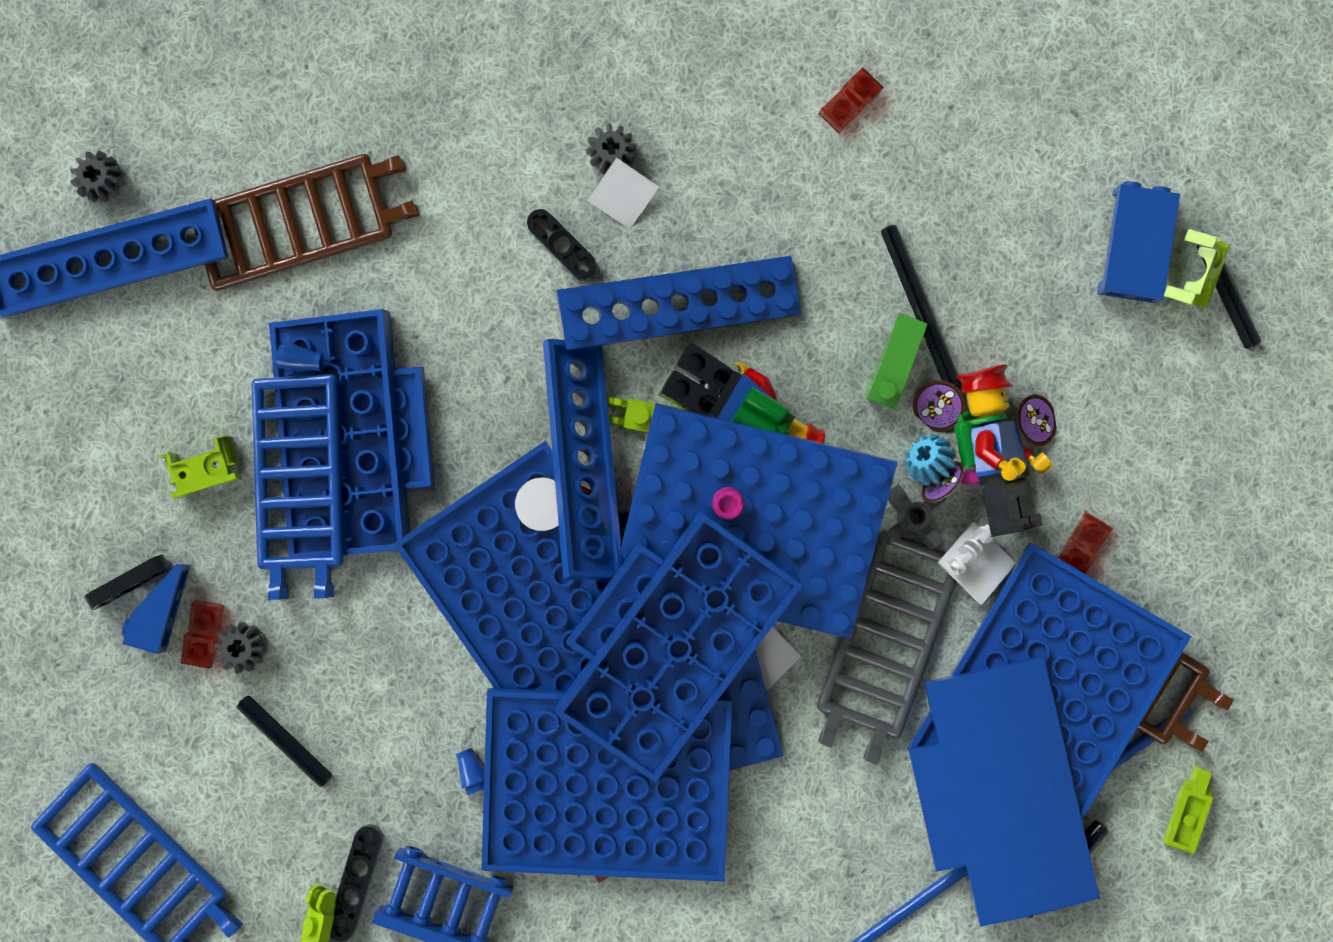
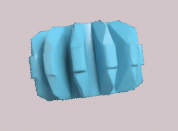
[904,433,957,486]

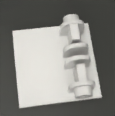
[937,522,1016,605]

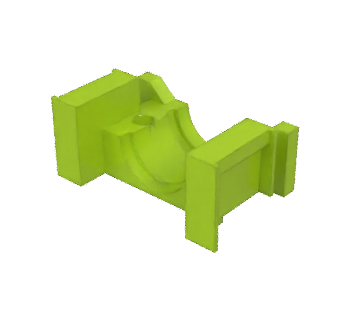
[1164,229,1231,308]
[158,435,242,499]

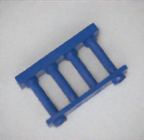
[372,846,514,942]

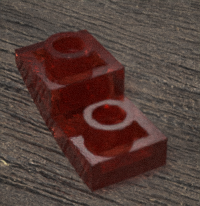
[818,67,884,134]
[1058,511,1113,574]
[181,600,225,669]

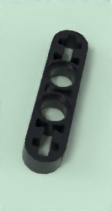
[330,824,383,942]

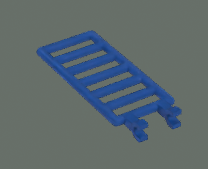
[252,374,344,600]
[31,763,243,942]

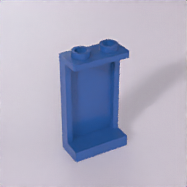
[1097,181,1180,304]

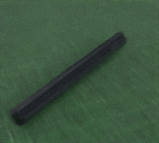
[881,225,962,389]

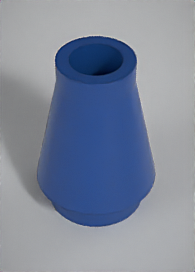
[276,343,324,372]
[456,748,484,795]

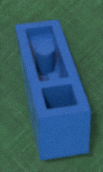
[122,564,191,654]

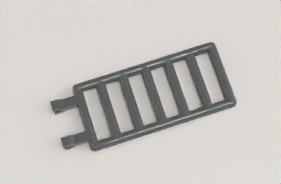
[817,530,957,765]

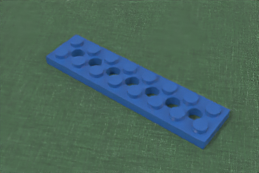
[0,198,229,319]
[556,256,801,351]
[543,339,623,579]

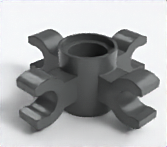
[881,484,947,550]

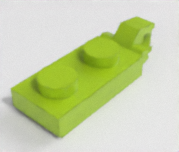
[1162,766,1214,854]

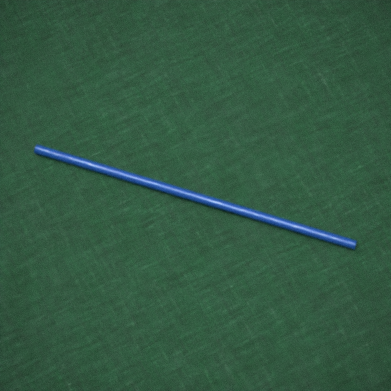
[852,707,1194,942]

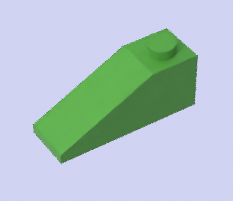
[865,312,927,409]

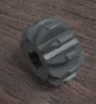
[586,123,637,174]
[70,151,124,202]
[213,622,267,674]

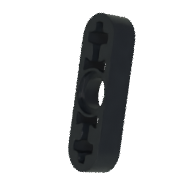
[527,209,596,280]
[84,554,170,610]

